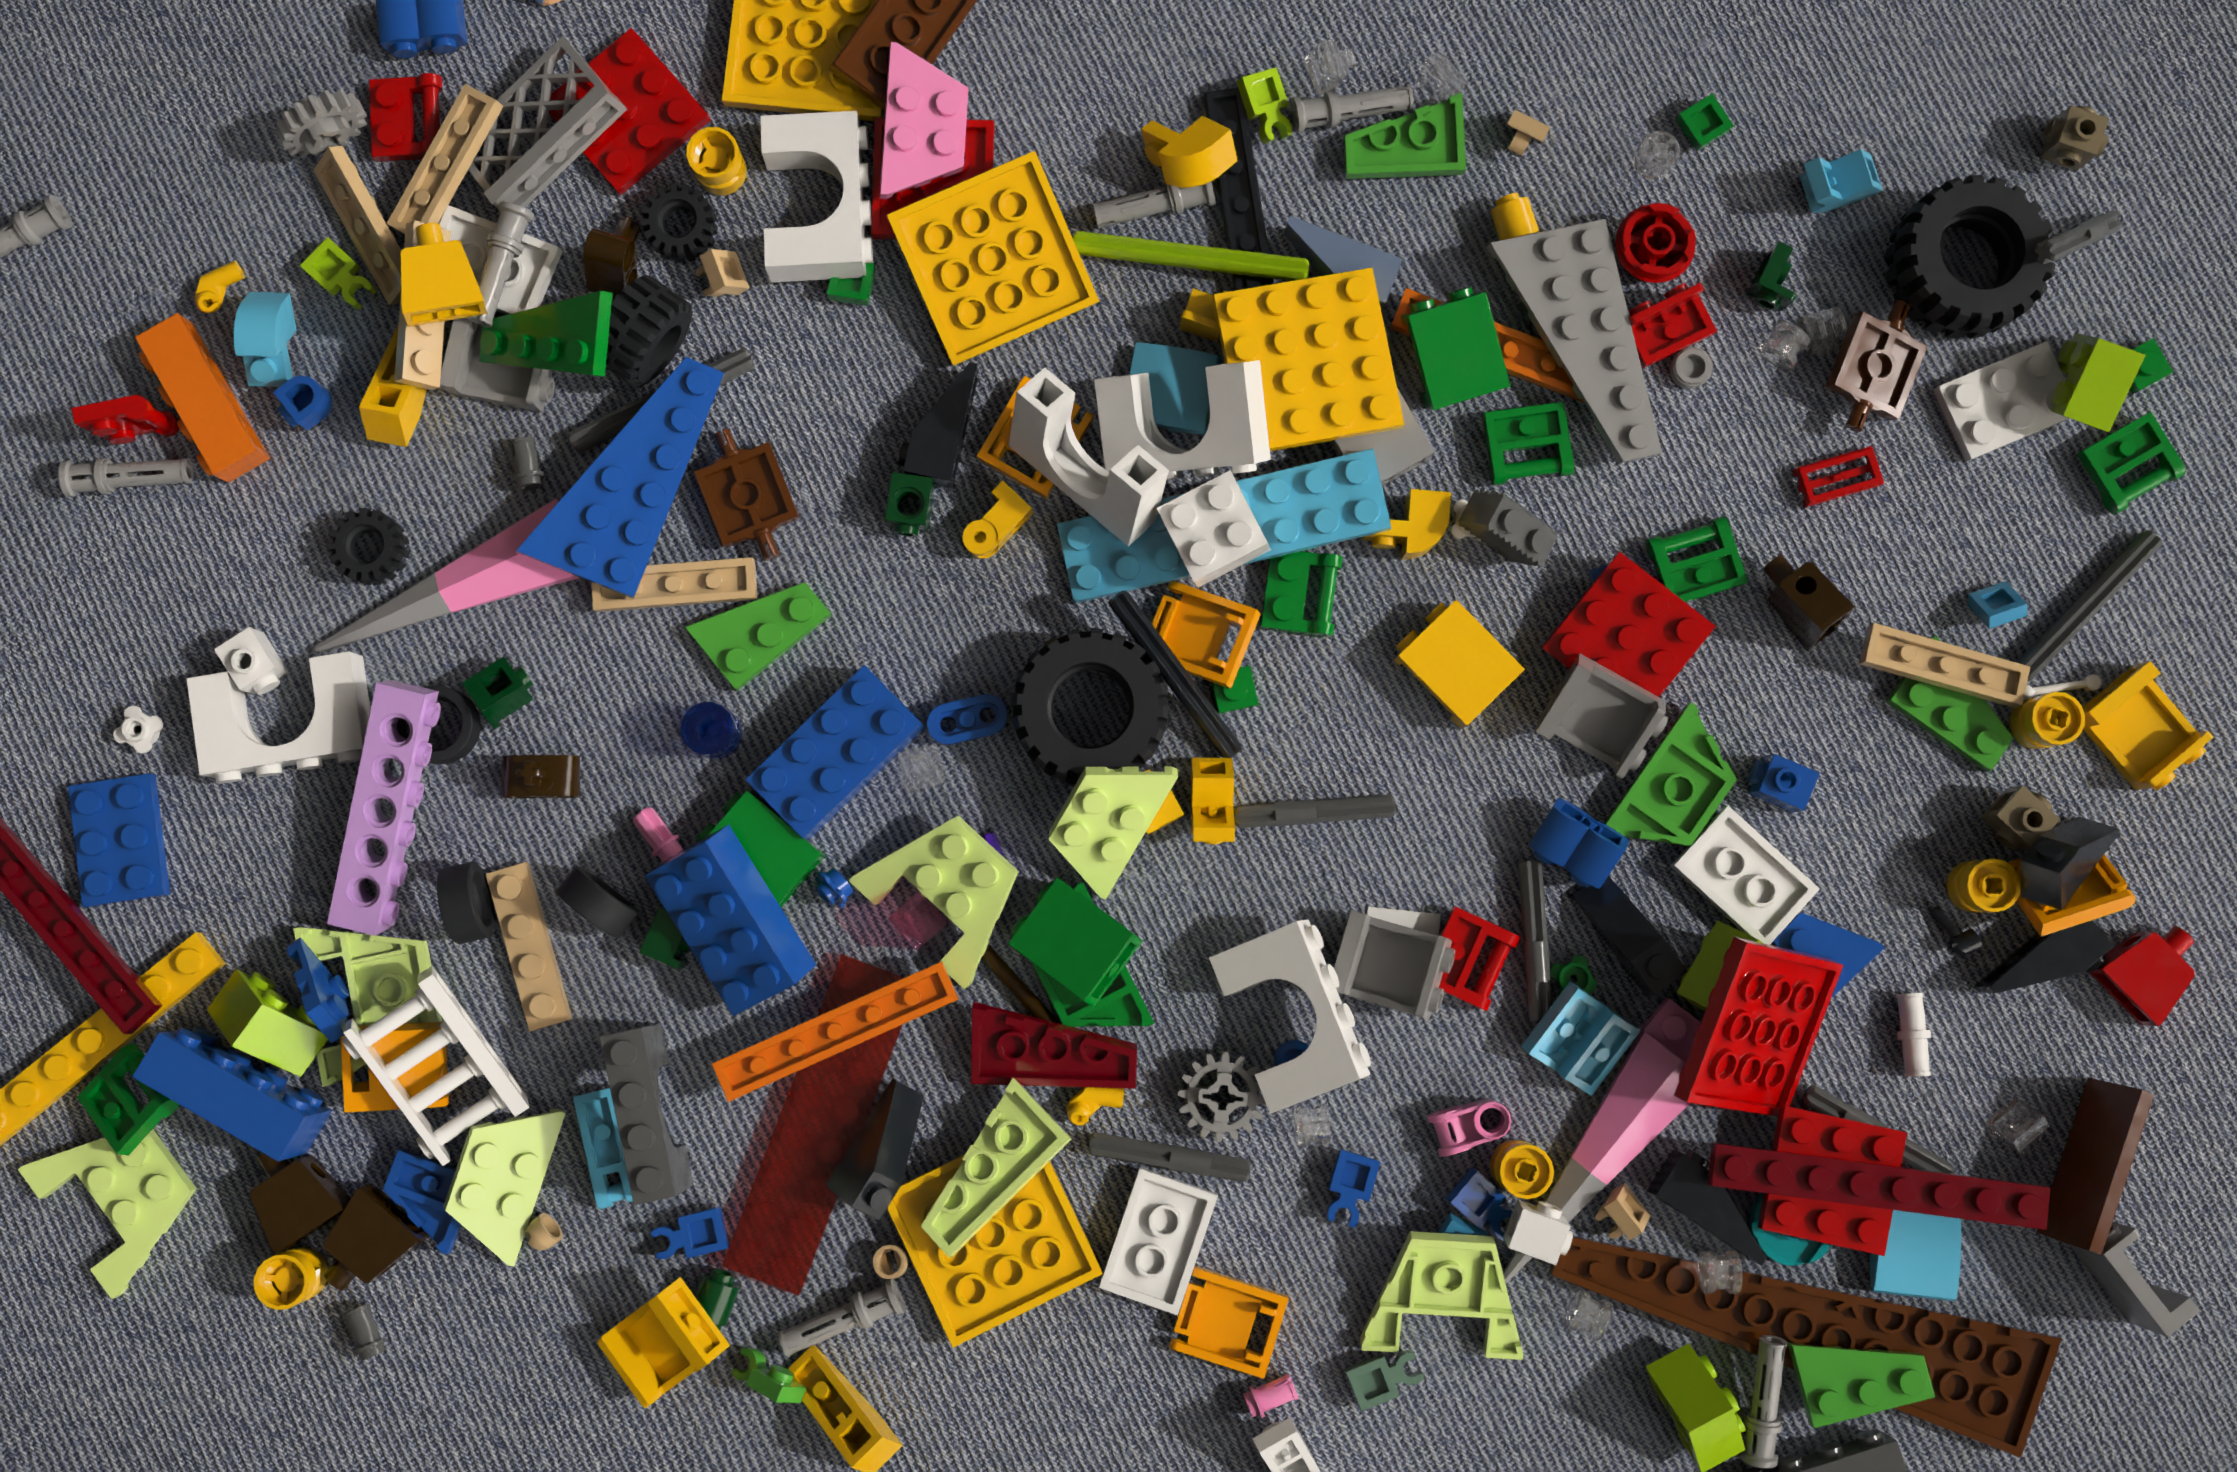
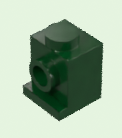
[462,656,534,730]
[639,907,691,969]

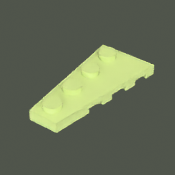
[921,1078,1071,1258]

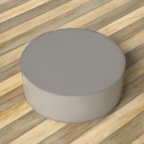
[1669,347,1713,390]

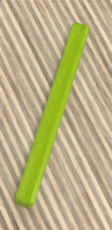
[1073,231,1309,281]

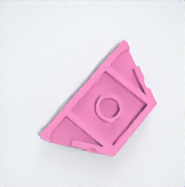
[879,42,969,199]

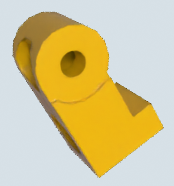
[962,480,1034,559]

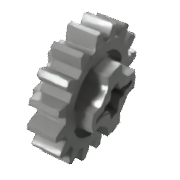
[276,89,367,158]
[1177,1051,1265,1142]

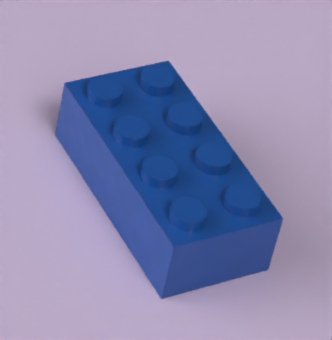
[745,665,925,840]
[644,824,817,1016]
[132,1026,333,1161]

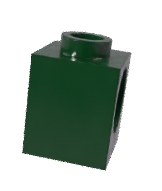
[885,472,935,537]

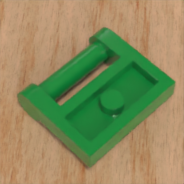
[1482,402,1574,486]
[2077,411,2186,515]
[1645,516,1748,602]
[1260,551,1343,637]
[77,1044,179,1156]

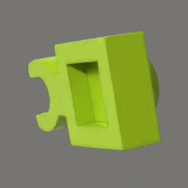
[1236,67,1292,145]
[300,237,377,310]

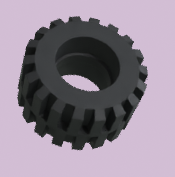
[606,275,693,388]

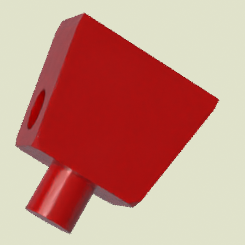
[2089,926,2195,1027]

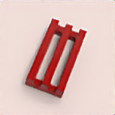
[1792,446,1885,508]

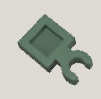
[1344,1350,1424,1412]

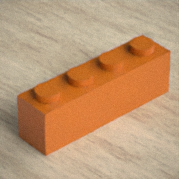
[135,313,271,483]

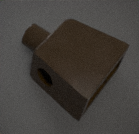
[1762,554,1855,651]
[250,1153,351,1254]
[324,1183,429,1290]

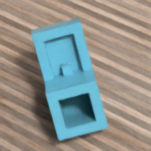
[1799,149,1883,213]
[234,292,297,387]

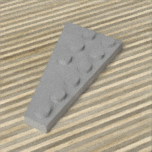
[1486,219,1662,464]

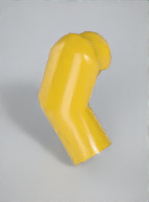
[195,260,245,314]
[1066,1087,1124,1126]

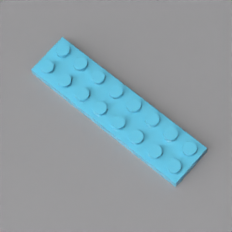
[1057,449,1392,604]

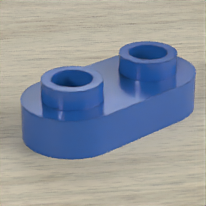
[927,694,1008,745]

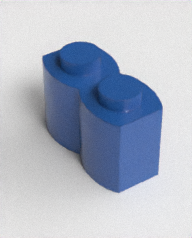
[376,0,467,59]
[1529,798,1629,889]

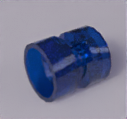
[681,702,743,759]

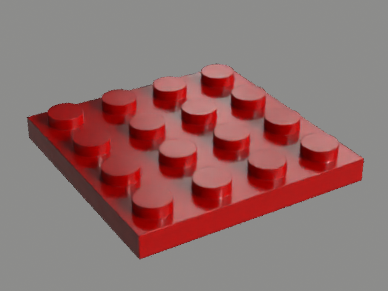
[1674,937,1844,1116]

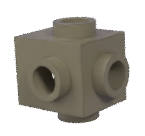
[2040,105,2109,171]
[1981,785,2060,851]

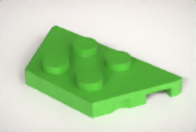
[1604,702,1737,847]

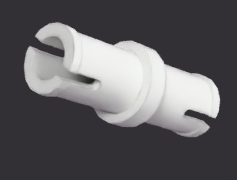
[1896,993,1932,1077]

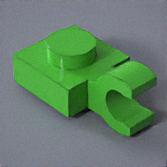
[732,1348,807,1403]

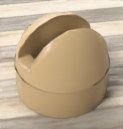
[525,1213,563,1250]
[873,1245,908,1279]

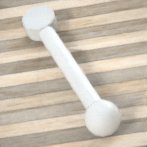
[2024,674,2101,700]

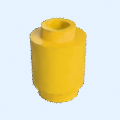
[1490,193,1540,241]

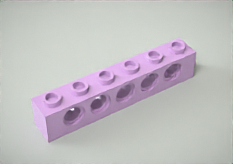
[327,680,441,936]

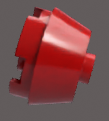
[1615,203,1696,283]

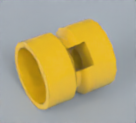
[686,127,747,196]
[2009,692,2085,749]
[1946,858,2021,913]
[1490,1139,1554,1199]
[254,1246,328,1310]

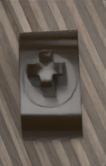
[583,216,641,298]
[501,755,580,799]

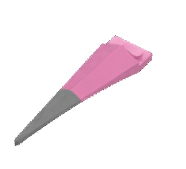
[313,498,580,652]
[1503,997,1701,1283]

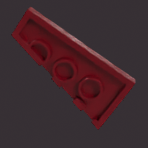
[971,1001,1137,1089]

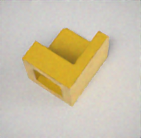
[1179,288,1227,342]

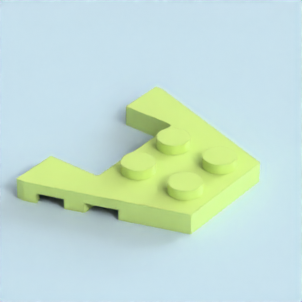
[849,816,1019,989]
[293,927,442,1087]
[17,1129,197,1299]
[1360,1231,1523,1360]

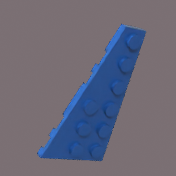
[516,357,724,599]

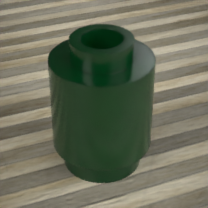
[693,1268,740,1331]

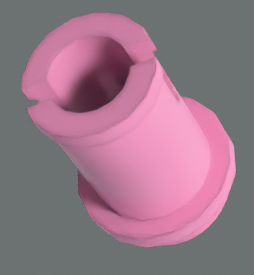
[1243,1373,1299,1418]

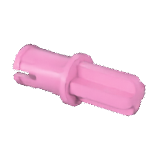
[633,807,684,862]

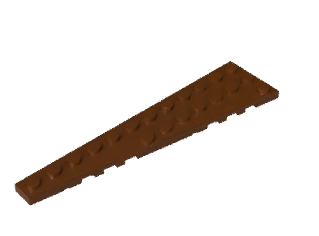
[1548,1236,2062,1458]

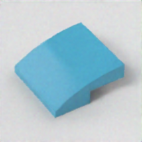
[1130,342,1221,435]
[1521,981,1641,1096]
[1869,1210,1961,1301]

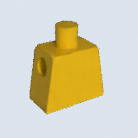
[401,223,487,327]

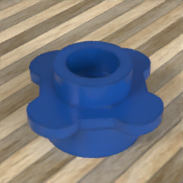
[815,868,853,909]

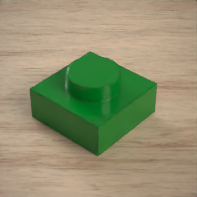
[1675,93,1734,152]
[827,263,876,306]
[2129,338,2174,395]
[1211,665,1259,715]

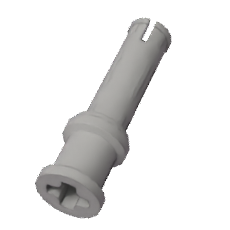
[1291,84,1414,133]
[1092,182,1216,229]
[0,194,73,258]
[466,201,534,328]
[58,458,194,497]
[778,1279,906,1357]
[1739,1335,1787,1468]

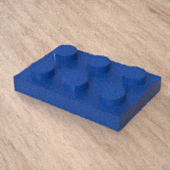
[68,773,170,908]

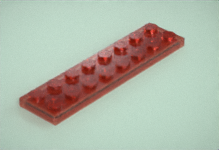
[722,954,905,1296]

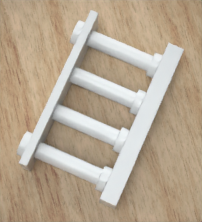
[342,965,529,1166]

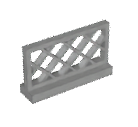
[468,36,627,208]

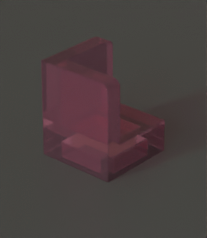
[888,891,949,950]

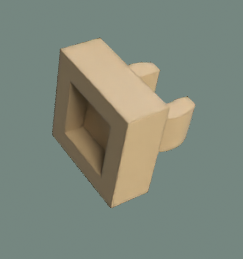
[1507,110,1550,156]
[695,249,750,297]
[1595,1183,1651,1241]

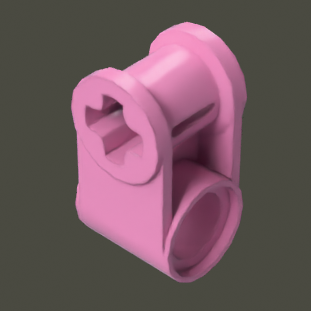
[1427,1098,1511,1157]

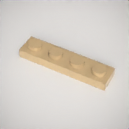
[386,84,503,235]
[313,146,401,306]
[394,220,451,390]
[591,557,758,612]
[1859,623,2030,708]
[486,862,573,1032]

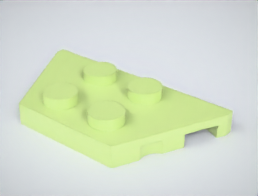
[1049,766,1178,900]
[443,1108,566,1267]

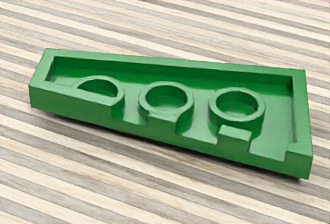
[479,291,613,377]

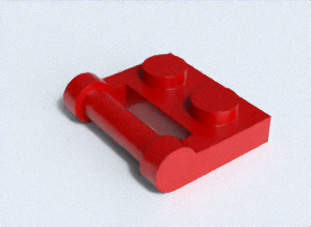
[369,73,443,162]
[72,395,179,444]
[1439,906,1520,1012]

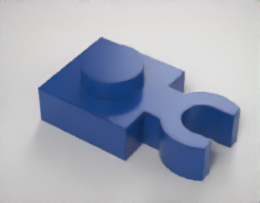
[1326,1148,1380,1228]
[1445,1168,1513,1241]
[650,1206,730,1259]

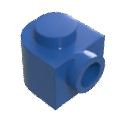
[273,376,332,431]

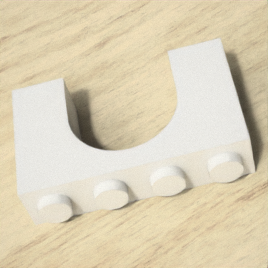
[760,111,873,282]
[1094,360,1271,479]
[1008,368,1169,547]
[186,651,371,784]
[1209,919,1371,1114]

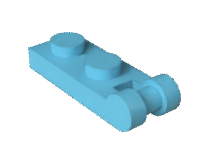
[573,1088,633,1210]

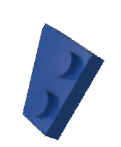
[1771,913,1885,998]
[286,937,350,1043]
[383,1149,461,1255]

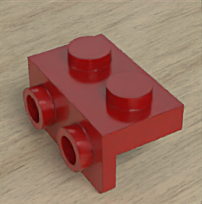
[1629,283,1717,369]

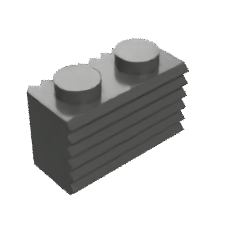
[1459,489,1557,566]

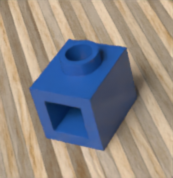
[1748,754,1820,813]

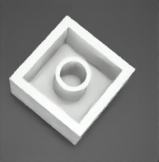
[1156,470,1271,587]

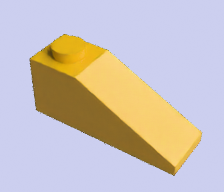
[359,323,427,447]
[788,1345,903,1472]

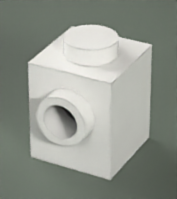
[214,627,289,695]
[1503,1199,1573,1265]

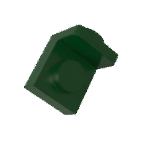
[1746,241,1796,311]

